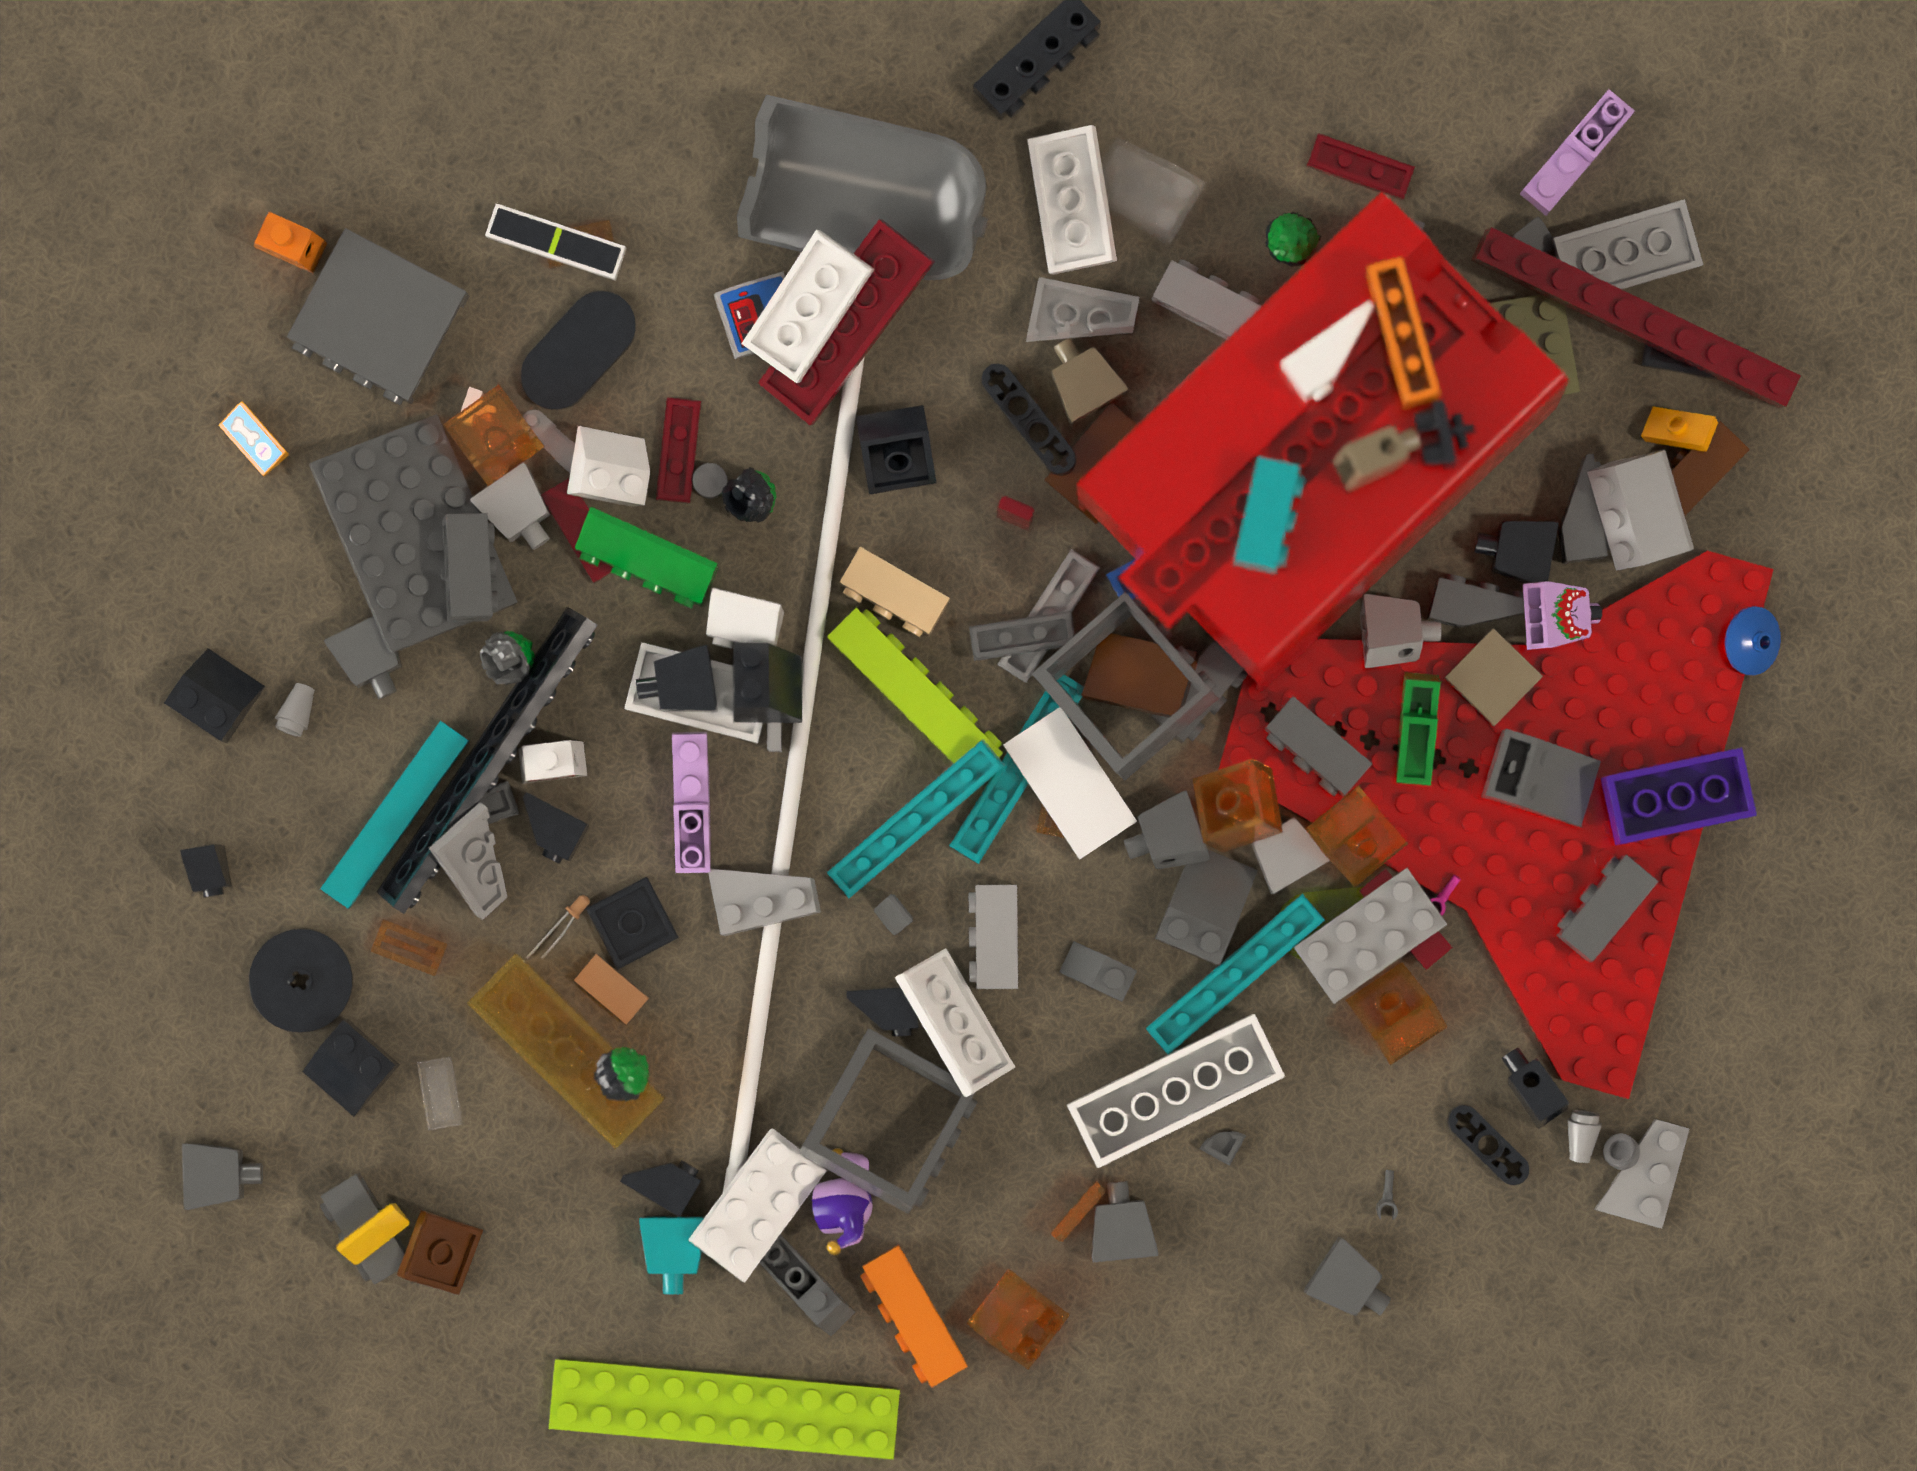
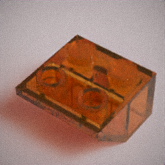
[967,1268,1070,1370]

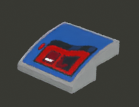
[714,272,785,359]

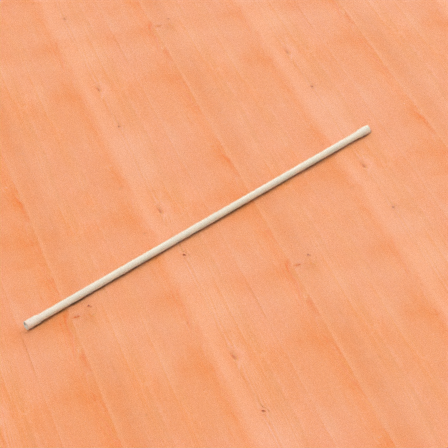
[723,358,864,1192]

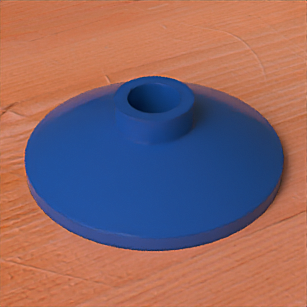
[1725,606,1781,675]

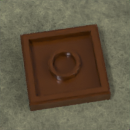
[397,1210,483,1295]

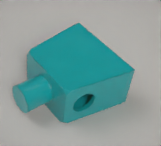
[639,1216,705,1294]

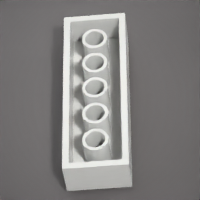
[1066,1014,1285,1168]

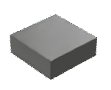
[767,723,782,752]

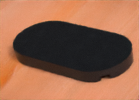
[521,291,636,410]

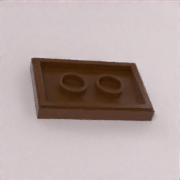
[1044,402,1137,524]
[1082,633,1200,718]

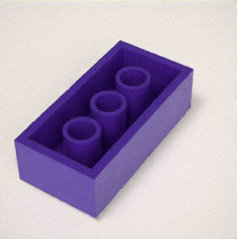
[1601,748,1757,846]

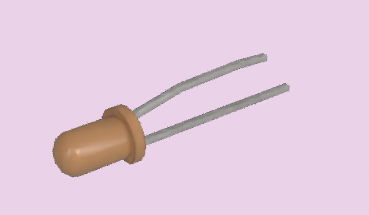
[526,895,590,959]

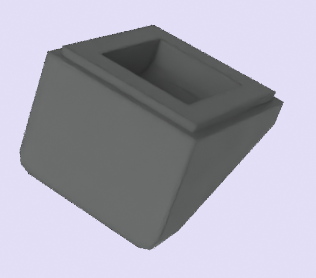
[1512,216,1554,253]
[874,894,914,935]

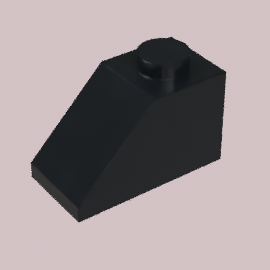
[523,792,590,864]
[180,844,232,898]
[846,987,919,1037]
[620,1160,702,1217]

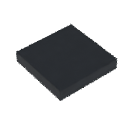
[586,877,679,970]

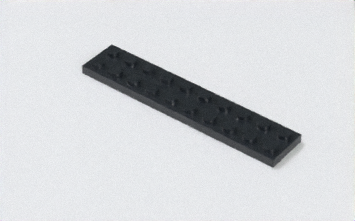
[377,607,597,914]

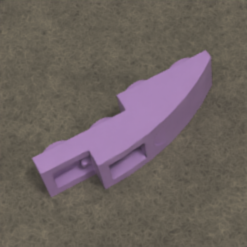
[1520,90,1635,216]
[672,732,710,873]

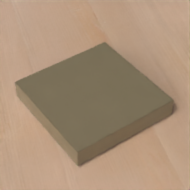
[1445,628,1543,726]

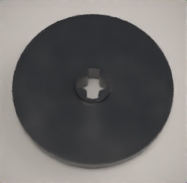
[249,929,353,1032]

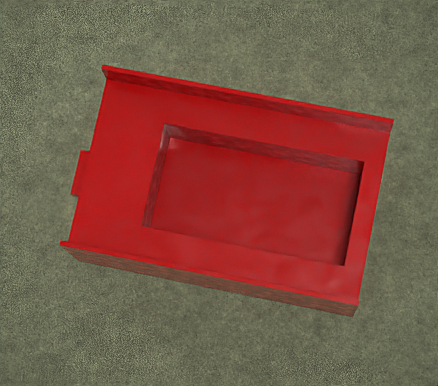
[1076,192,1569,693]

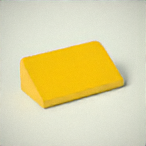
[336,1203,410,1265]

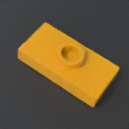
[1641,407,1718,452]

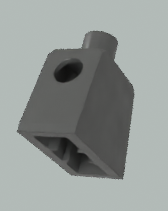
[324,617,402,700]
[1124,790,1210,869]
[182,1142,263,1210]
[1091,1181,1159,1262]
[1303,1236,1391,1316]

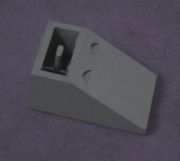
[1481,729,1601,827]

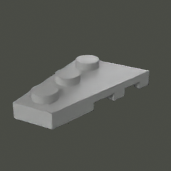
[1026,277,1140,342]
[708,869,821,936]
[1594,1119,1689,1229]

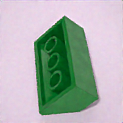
[575,507,718,609]

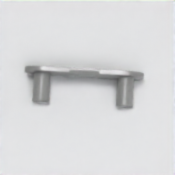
[521,410,575,473]

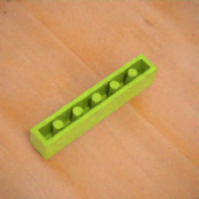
[827,608,1003,764]

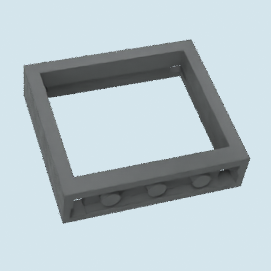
[1032,592,1219,781]
[799,1028,978,1214]

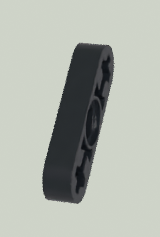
[1447,1105,1529,1185]

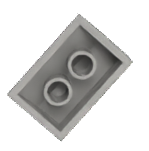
[1587,450,1694,571]

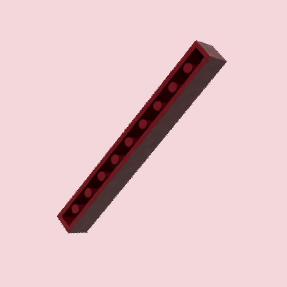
[1471,227,1801,408]

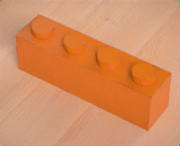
[1366,257,1440,410]
[860,1244,968,1388]

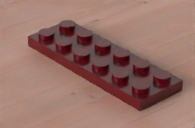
[758,219,935,425]

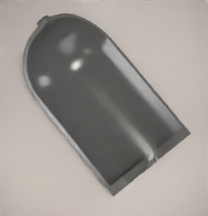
[737,95,987,280]

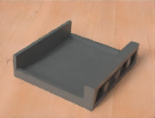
[287,228,469,406]

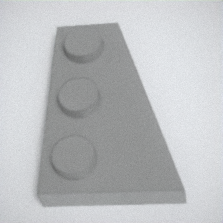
[429,802,507,920]

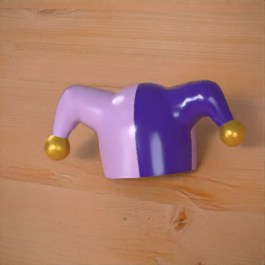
[812,1148,873,1255]

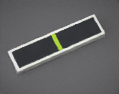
[485,203,627,281]

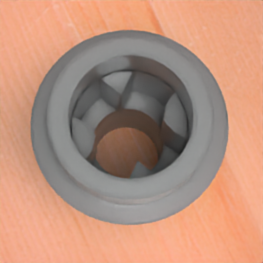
[275,683,315,737]
[1567,1110,1602,1163]

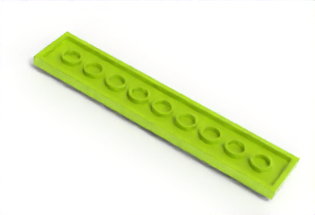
[549,1359,900,1460]

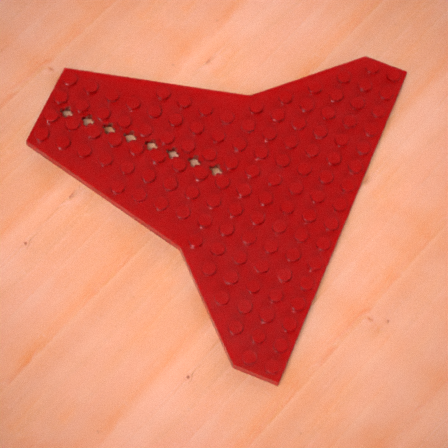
[1218,551,1774,1099]

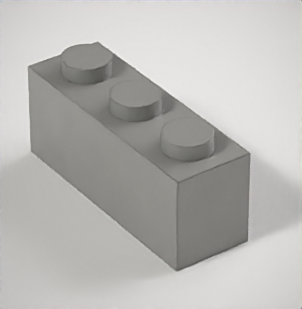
[1152,259,1261,340]
[969,885,1018,989]

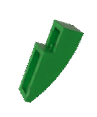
[1396,672,1441,786]

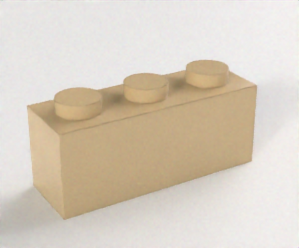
[840,547,950,637]

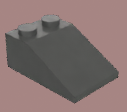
[1154,849,1258,966]

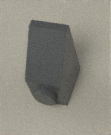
[1059,941,1137,1002]

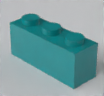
[1234,457,1305,574]

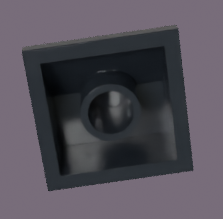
[856,405,937,495]
[732,643,802,723]
[164,648,266,743]
[302,1019,400,1117]

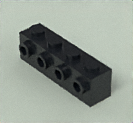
[973,0,1101,120]

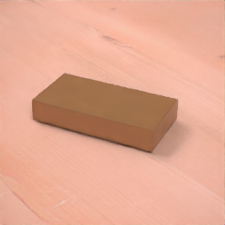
[574,954,649,1025]

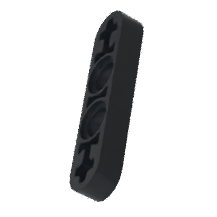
[982,363,1076,476]

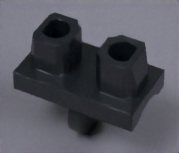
[1414,400,1476,470]

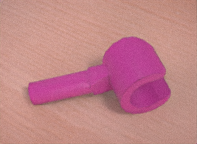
[1430,875,1461,916]

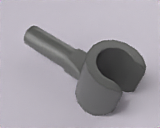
[1376,1170,1398,1220]

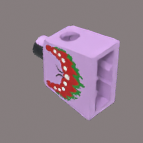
[1523,581,1602,650]

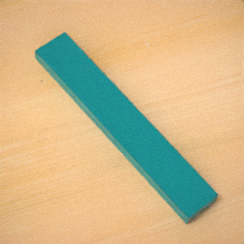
[949,675,1084,864]
[320,721,469,909]
[827,739,1005,898]
[1146,893,1325,1055]

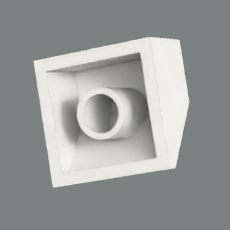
[567,426,650,507]

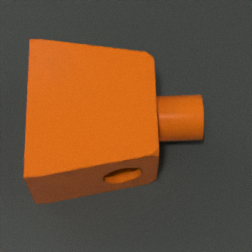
[254,212,327,274]

